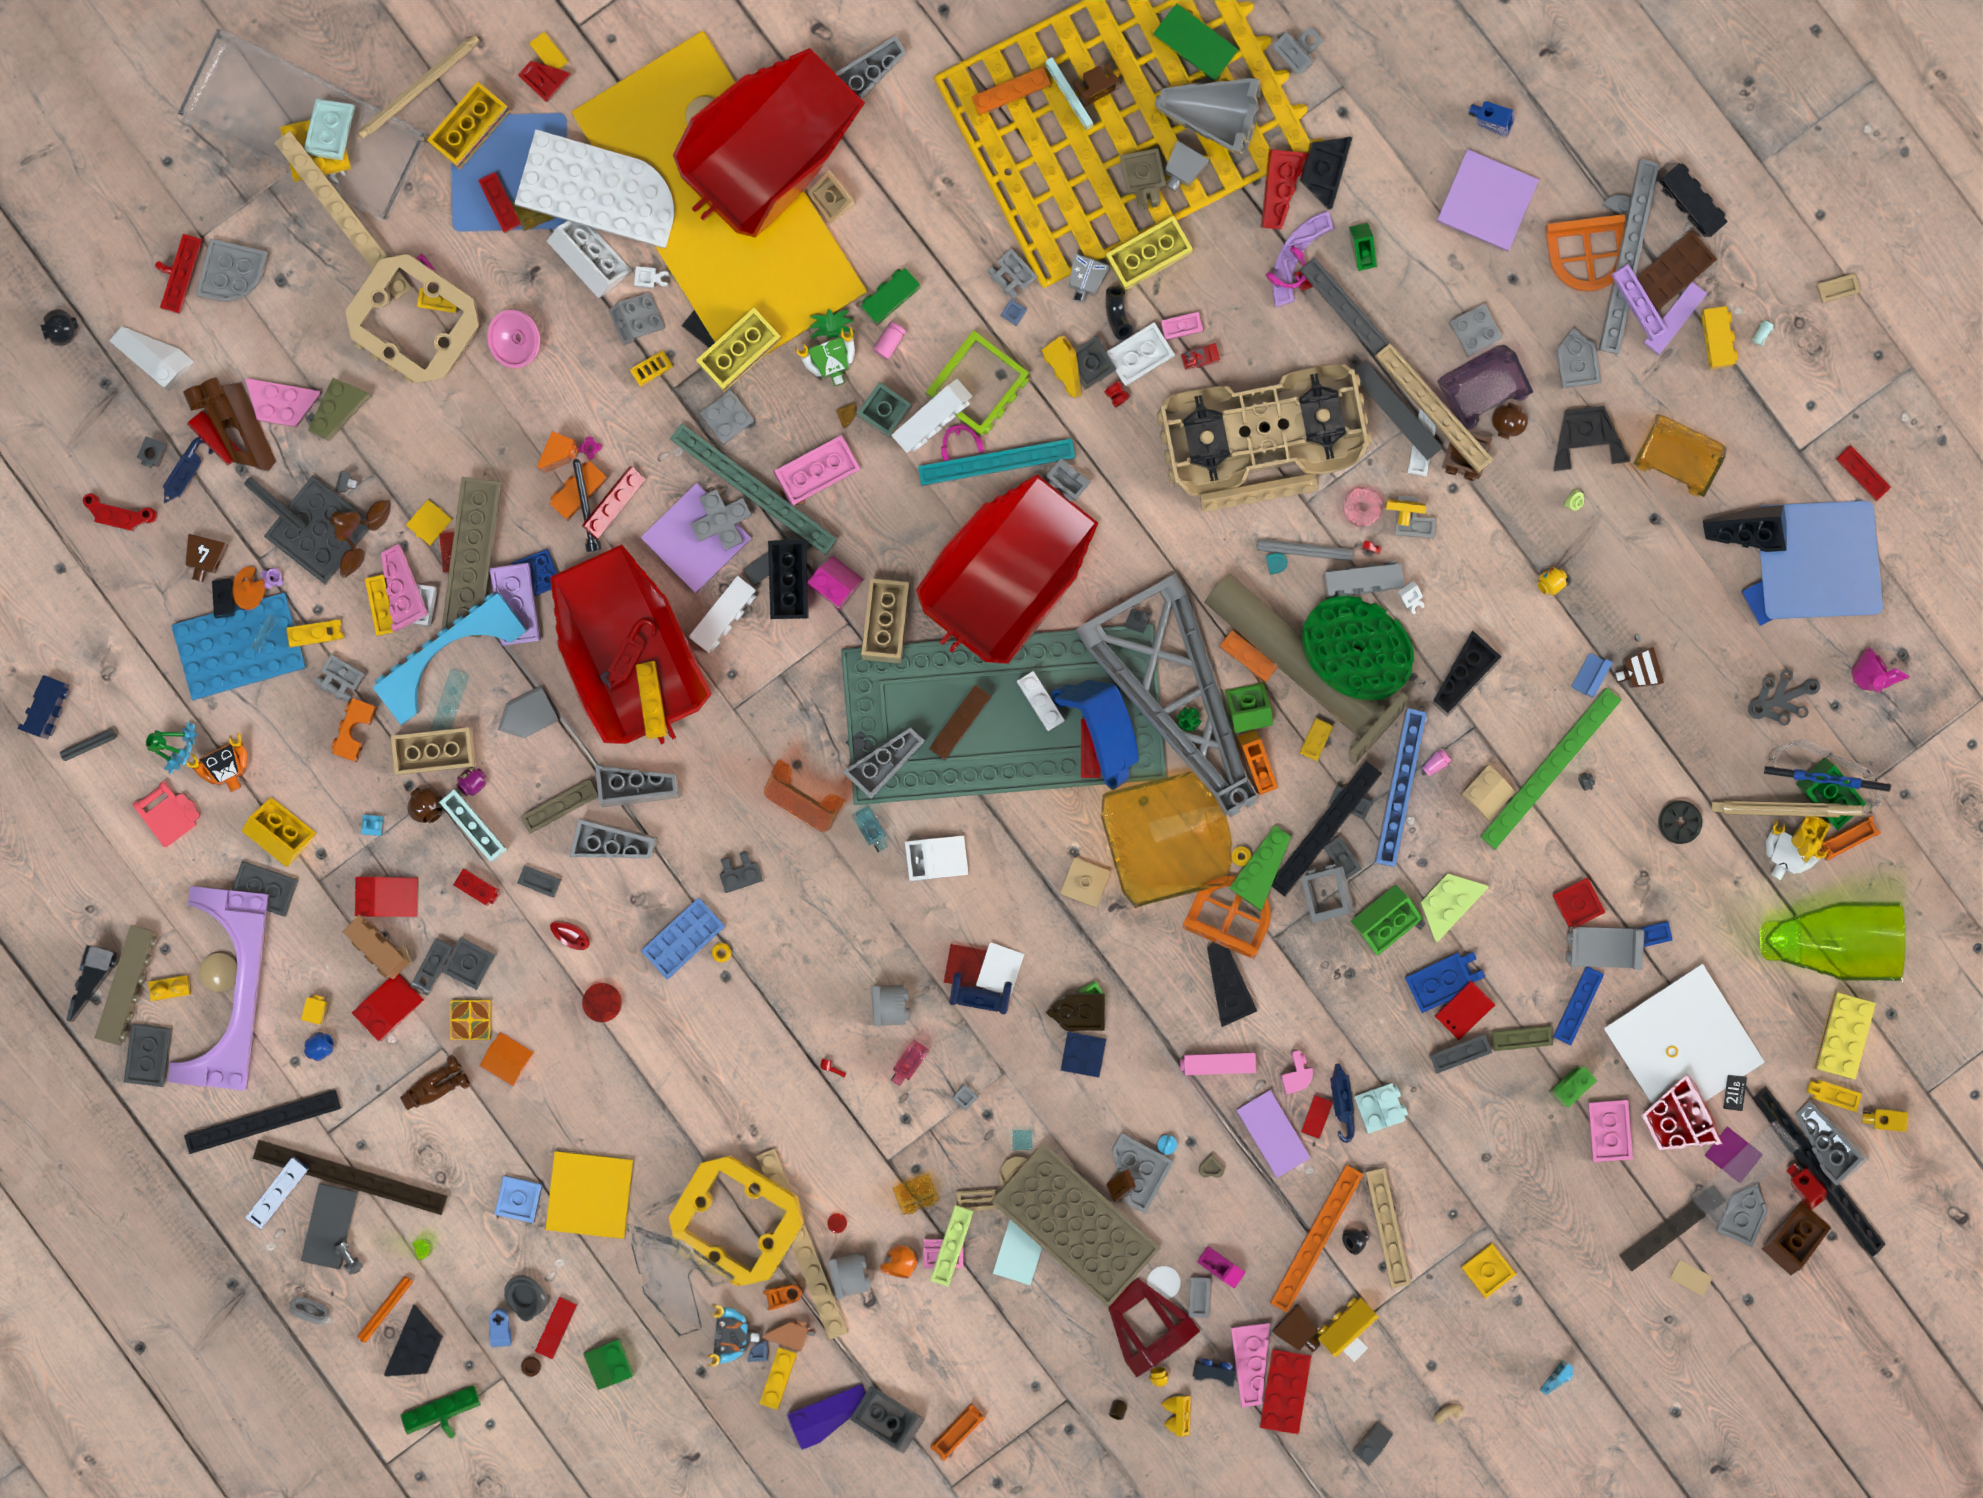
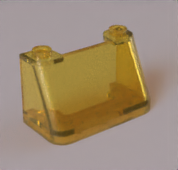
[1633,414,1727,497]

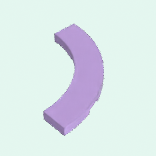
[1272,211,1334,307]

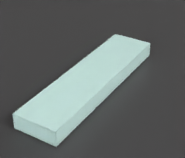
[1046,57,1093,130]

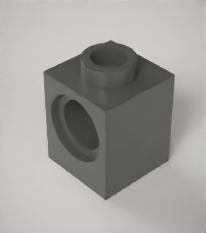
[137,436,167,468]

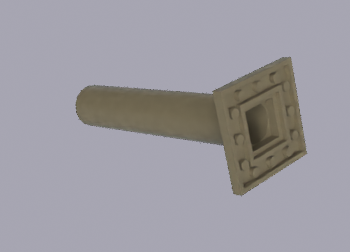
[1204,574,1409,765]

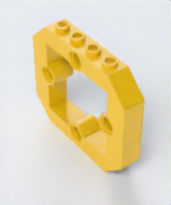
[668,1155,804,1286]

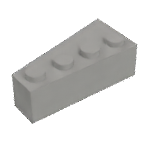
[1322,561,1405,599]
[842,727,925,799]
[595,765,680,808]

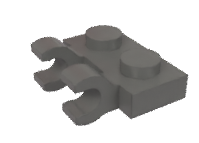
[720,851,763,893]

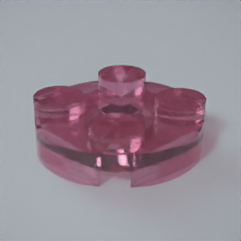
[1343,487,1383,527]

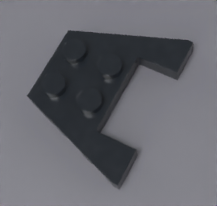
[1553,406,1630,472]

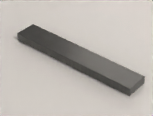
[1299,257,1392,356]
[1354,361,1442,461]

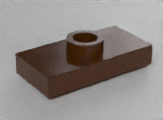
[1107,1169,1136,1202]

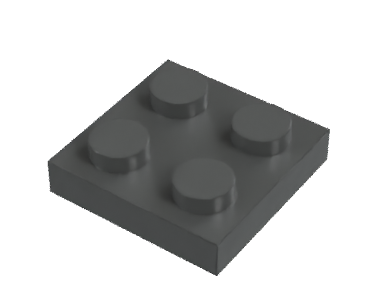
[442,937,496,990]

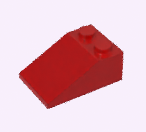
[355,877,418,917]
[352,974,424,1041]

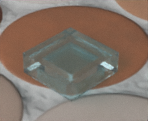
[1012,1130,1032,1150]

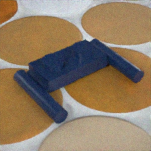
[949,972,1012,1014]

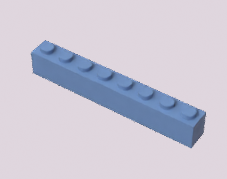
[1374,708,1427,867]

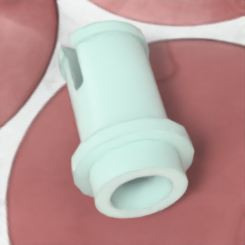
[1751,320,1774,346]

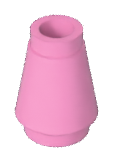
[1422,749,1452,777]

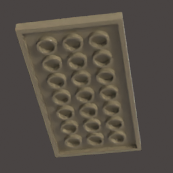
[991,1142,1161,1307]

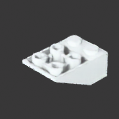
[905,836,969,882]

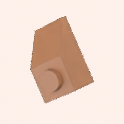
[764,1319,809,1351]

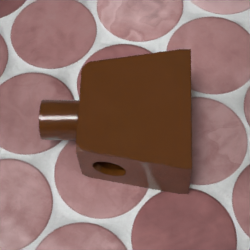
[1272,1304,1321,1353]

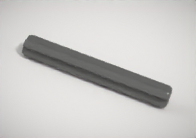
[244,477,306,532]

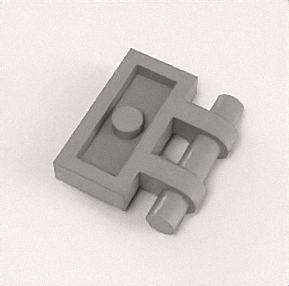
[987,248,1037,300]
[314,654,366,703]

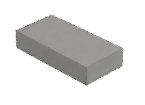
[1189,1277,1210,1318]

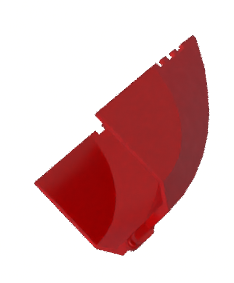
[673,48,865,238]
[916,474,1098,664]
[550,544,712,745]

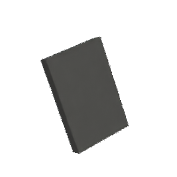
[232,861,298,917]
[124,1024,172,1087]

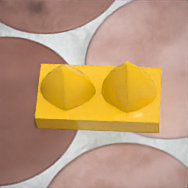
[148,975,191,1001]
[1161,1395,1191,1437]

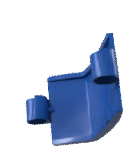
[1051,680,1139,790]

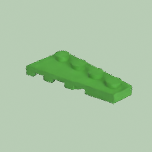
[1229,825,1291,911]

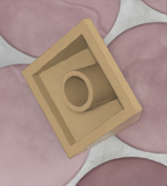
[807,170,855,223]

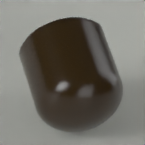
[1109,1400,1127,1420]

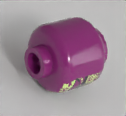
[456,767,486,796]

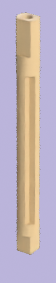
[1712,801,1862,817]

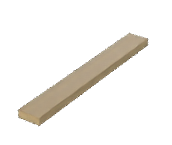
[1375,343,1494,473]

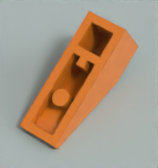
[1237,729,1278,795]

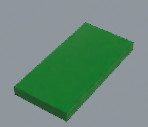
[1153,3,1238,82]

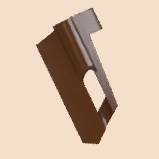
[183,377,276,472]

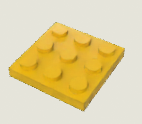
[280,120,351,182]

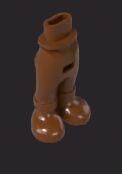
[400,1055,470,1110]

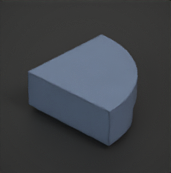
[748,1341,768,1362]

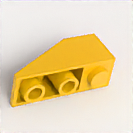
[1041,335,1082,398]

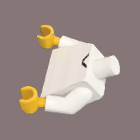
[1766,820,1828,881]

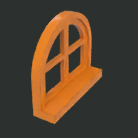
[1545,214,1626,292]
[1182,876,1271,960]

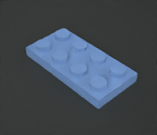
[641,898,726,980]

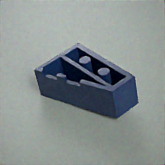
[17,675,70,739]

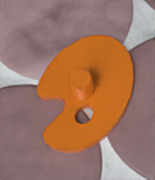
[232,566,265,610]

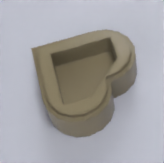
[1198,1154,1225,1178]

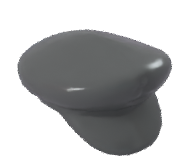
[504,1275,547,1321]

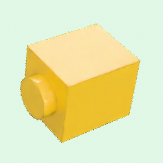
[301,994,329,1025]

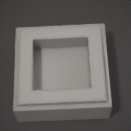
[952,1083,979,1111]

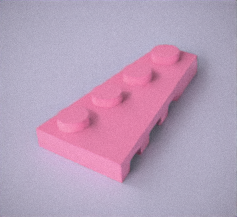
[381,544,429,632]
[1231,1322,1270,1407]

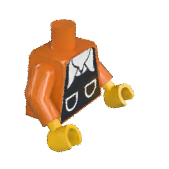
[186,732,248,792]

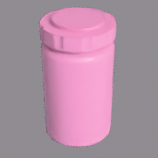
[872,321,906,360]

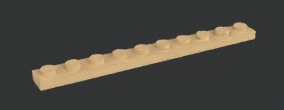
[274,131,412,300]
[756,1148,848,1340]

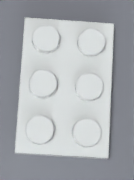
[1107,323,1175,387]

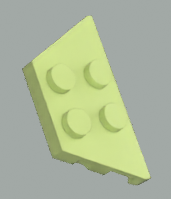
[1420,874,1489,943]

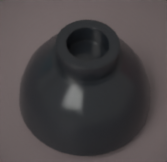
[1342,1228,1369,1255]

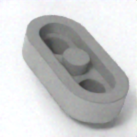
[290,1297,329,1325]

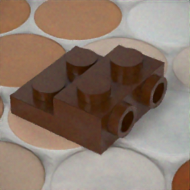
[1442,433,1492,481]

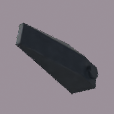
[1703,505,1787,552]
[66,945,118,1022]

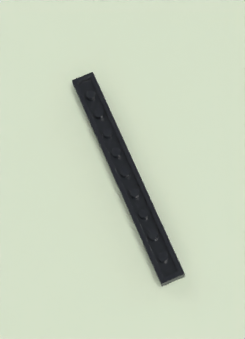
[1752,1086,1886,1257]

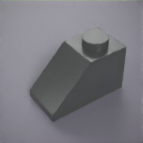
[1352,1421,1393,1466]

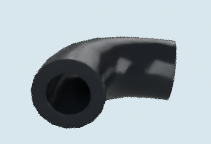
[1105,286,1133,340]

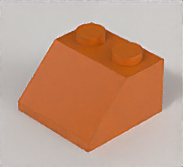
[537,431,579,473]

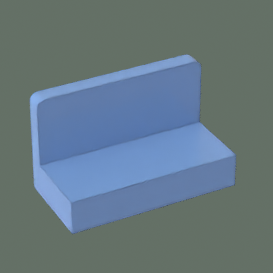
[1571,653,1613,698]

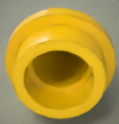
[1149,1367,1169,1387]

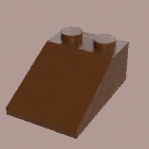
[1762,1202,1831,1276]

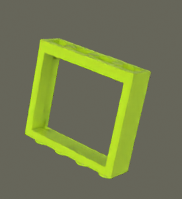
[926,330,1030,437]

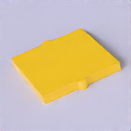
[406,499,453,546]

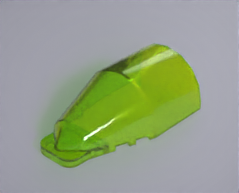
[1760,901,1906,981]

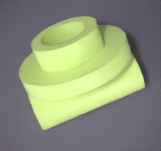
[1563,489,1584,511]

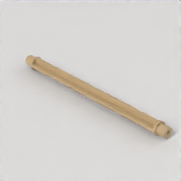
[357,35,480,139]

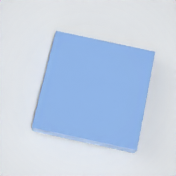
[494,1176,542,1223]

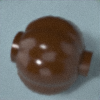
[1491,402,1528,440]
[407,788,443,824]

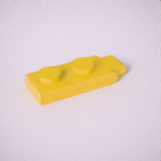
[1806,1080,1862,1113]

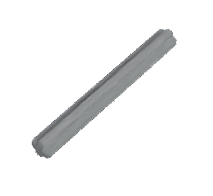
[1257,539,1354,561]

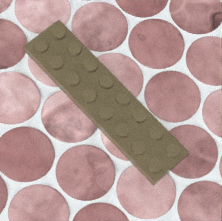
[441,477,501,638]

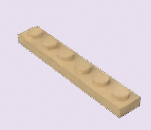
[1200,473,1317,512]
[1365,1168,1411,1289]

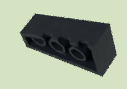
[1655,162,1728,237]
[1433,630,1502,717]

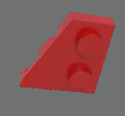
[518,61,572,102]

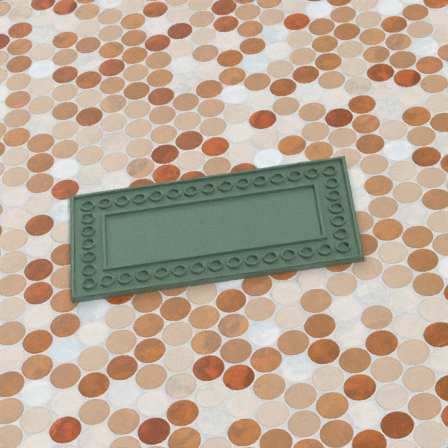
[841,623,1167,805]

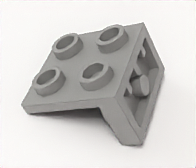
[609,293,665,345]

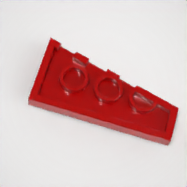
[1261,149,1308,230]

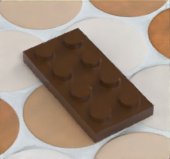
[1637,230,1717,311]

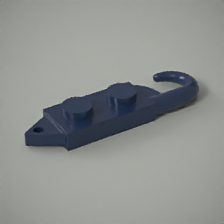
[162,437,213,503]
[1330,1063,1355,1143]

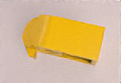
[1791,816,1831,863]

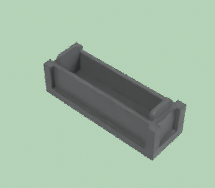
[1429,1034,1492,1074]

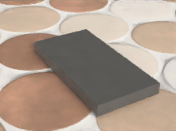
[301,1183,358,1270]

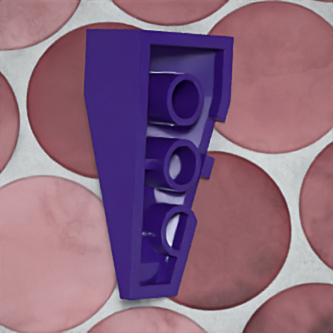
[787,1384,865,1450]

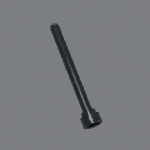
[573,459,602,552]

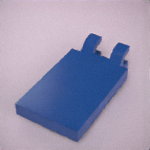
[1405,952,1485,1013]

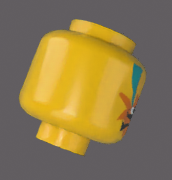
[1537,567,1567,596]

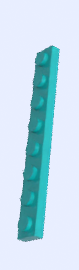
[918,439,1075,486]

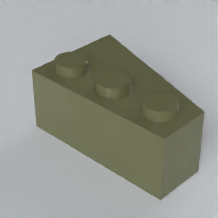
[308,378,372,441]

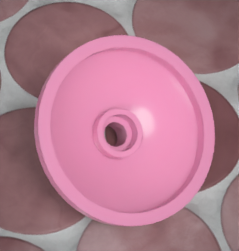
[487,309,540,368]

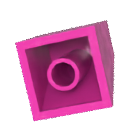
[808,556,864,611]

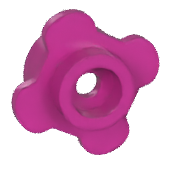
[578,436,602,460]

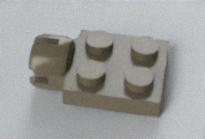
[1120,148,1166,209]

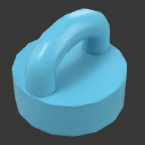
[1157,1135,1177,1155]

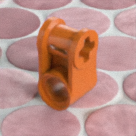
[763,1284,803,1311]

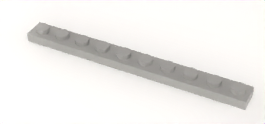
[1598,159,1659,354]

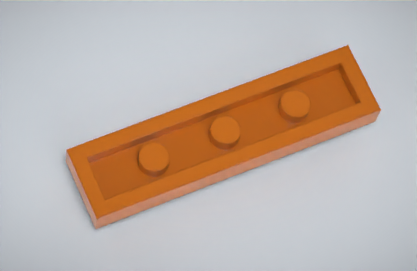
[971,67,1051,116]

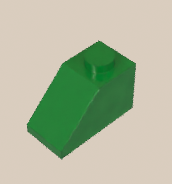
[1349,223,1377,271]

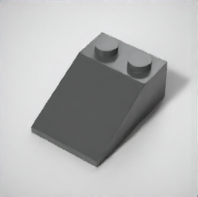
[850,1386,925,1453]

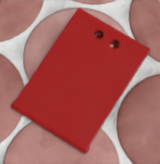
[1434,981,1495,1040]

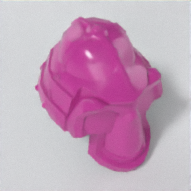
[1851,647,1909,693]

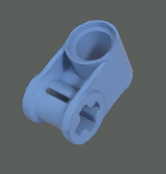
[489,1308,511,1348]

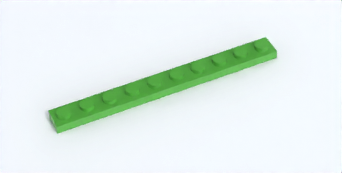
[1480,688,1622,850]

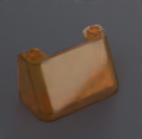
[764,759,847,832]

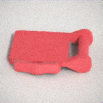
[132,781,200,847]

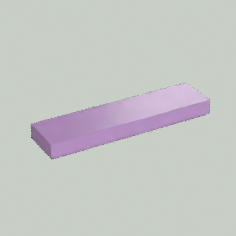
[1610,264,1668,341]
[1643,282,1707,355]

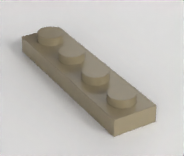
[520,779,598,834]

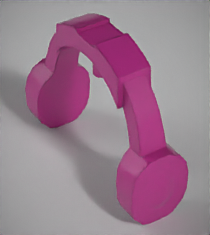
[1265,246,1306,289]
[941,424,984,461]

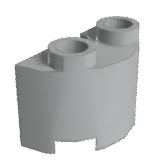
[1046,458,1091,501]

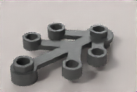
[1748,670,1820,726]

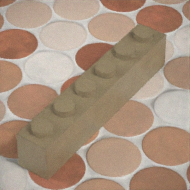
[95,925,158,1045]

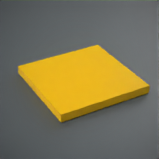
[545,1151,633,1239]

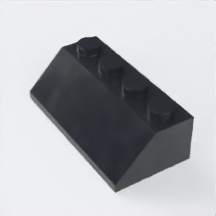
[768,540,809,619]

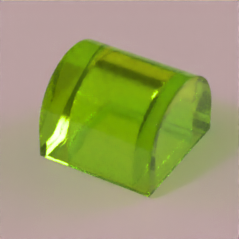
[412,1239,433,1261]

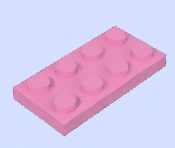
[773,435,860,506]

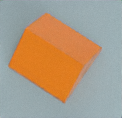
[480,1032,534,1086]

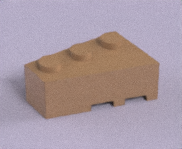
[342,915,410,979]

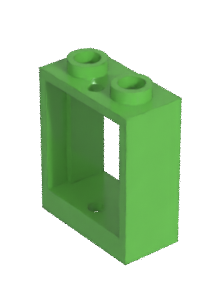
[1549,1065,1597,1108]

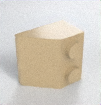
[1460,765,1515,821]

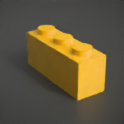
[1700,306,1738,370]

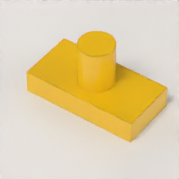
[1385,499,1426,526]

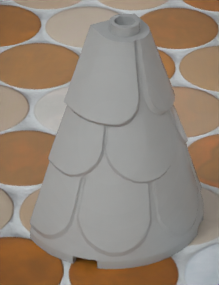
[1155,78,1260,154]

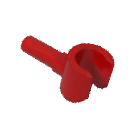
[820,1059,846,1078]

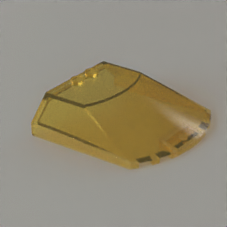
[1101,771,1232,908]

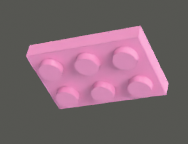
[1588,1100,1633,1162]

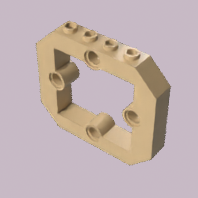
[345,254,480,384]

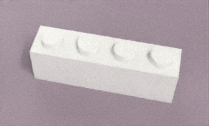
[689,576,757,653]

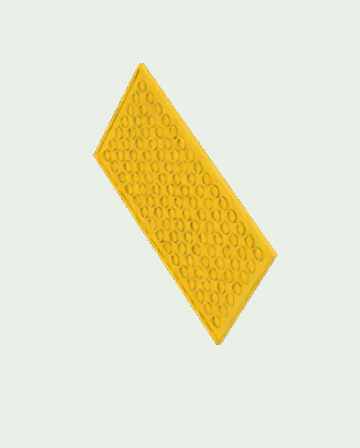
[571,30,867,359]

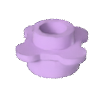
[261,568,283,589]

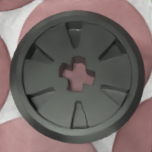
[1658,801,1703,844]

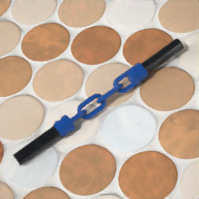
[1764,766,1891,792]

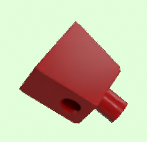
[1786,1164,1827,1210]

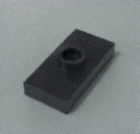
[212,578,235,619]

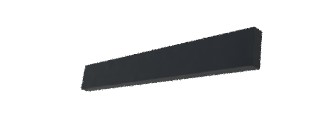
[1271,761,1383,897]
[184,1090,342,1154]

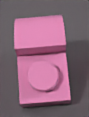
[1280,1050,1313,1094]

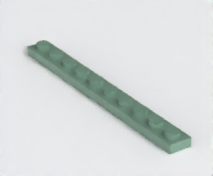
[670,423,837,555]

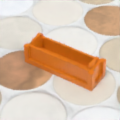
[1820,816,1881,861]
[930,1403,985,1461]

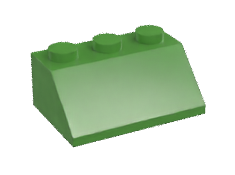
[1350,884,1423,956]

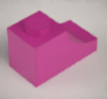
[1197,1246,1246,1289]

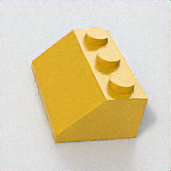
[242,797,317,867]
[1316,1297,1379,1358]

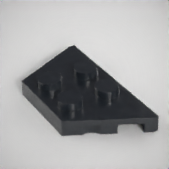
[1299,137,1352,210]
[383,1304,443,1377]

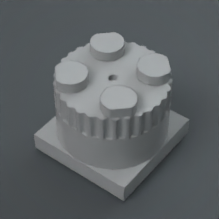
[872,985,909,1026]
[828,1253,872,1300]

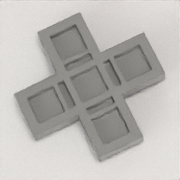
[690,489,752,551]

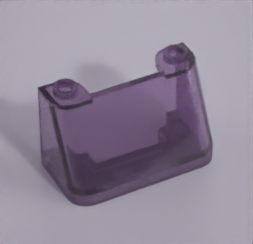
[1437,345,1533,429]

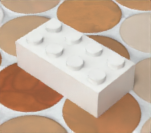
[892,379,973,453]

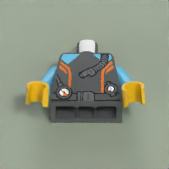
[706,1304,760,1366]

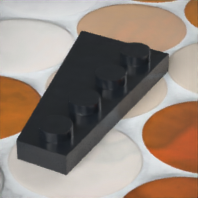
[1207,943,1257,1027]

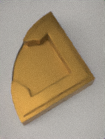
[836,403,856,429]

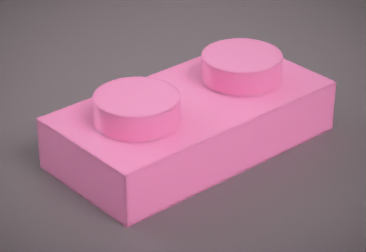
[1161,312,1203,340]

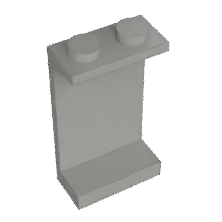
[1565,927,1644,970]

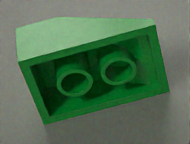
[1796,757,1866,830]

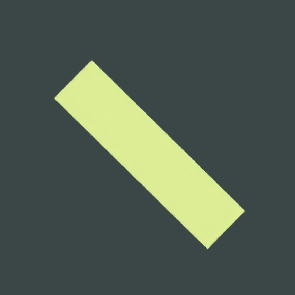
[930,1205,974,1287]

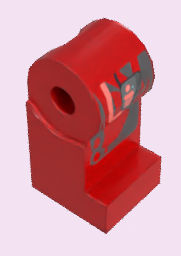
[1181,343,1220,370]

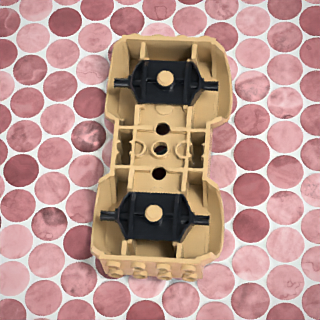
[1156,364,1372,496]

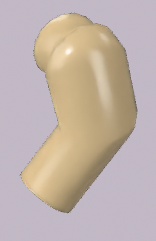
[1433,1404,1463,1424]

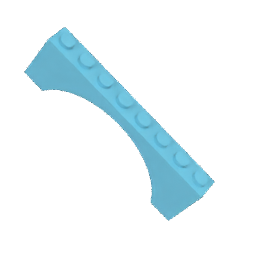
[373,592,528,725]

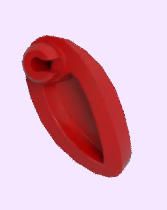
[550,921,590,950]

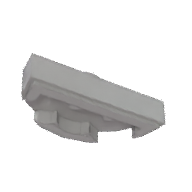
[1602,195,1630,219]

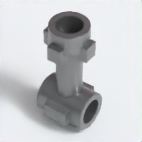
[333,1239,363,1275]

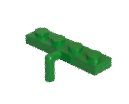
[400,1385,481,1438]

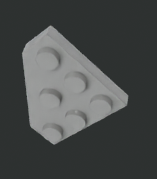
[1112,1133,1174,1214]

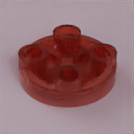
[582,983,622,1022]

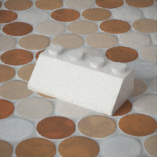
[547,221,632,298]

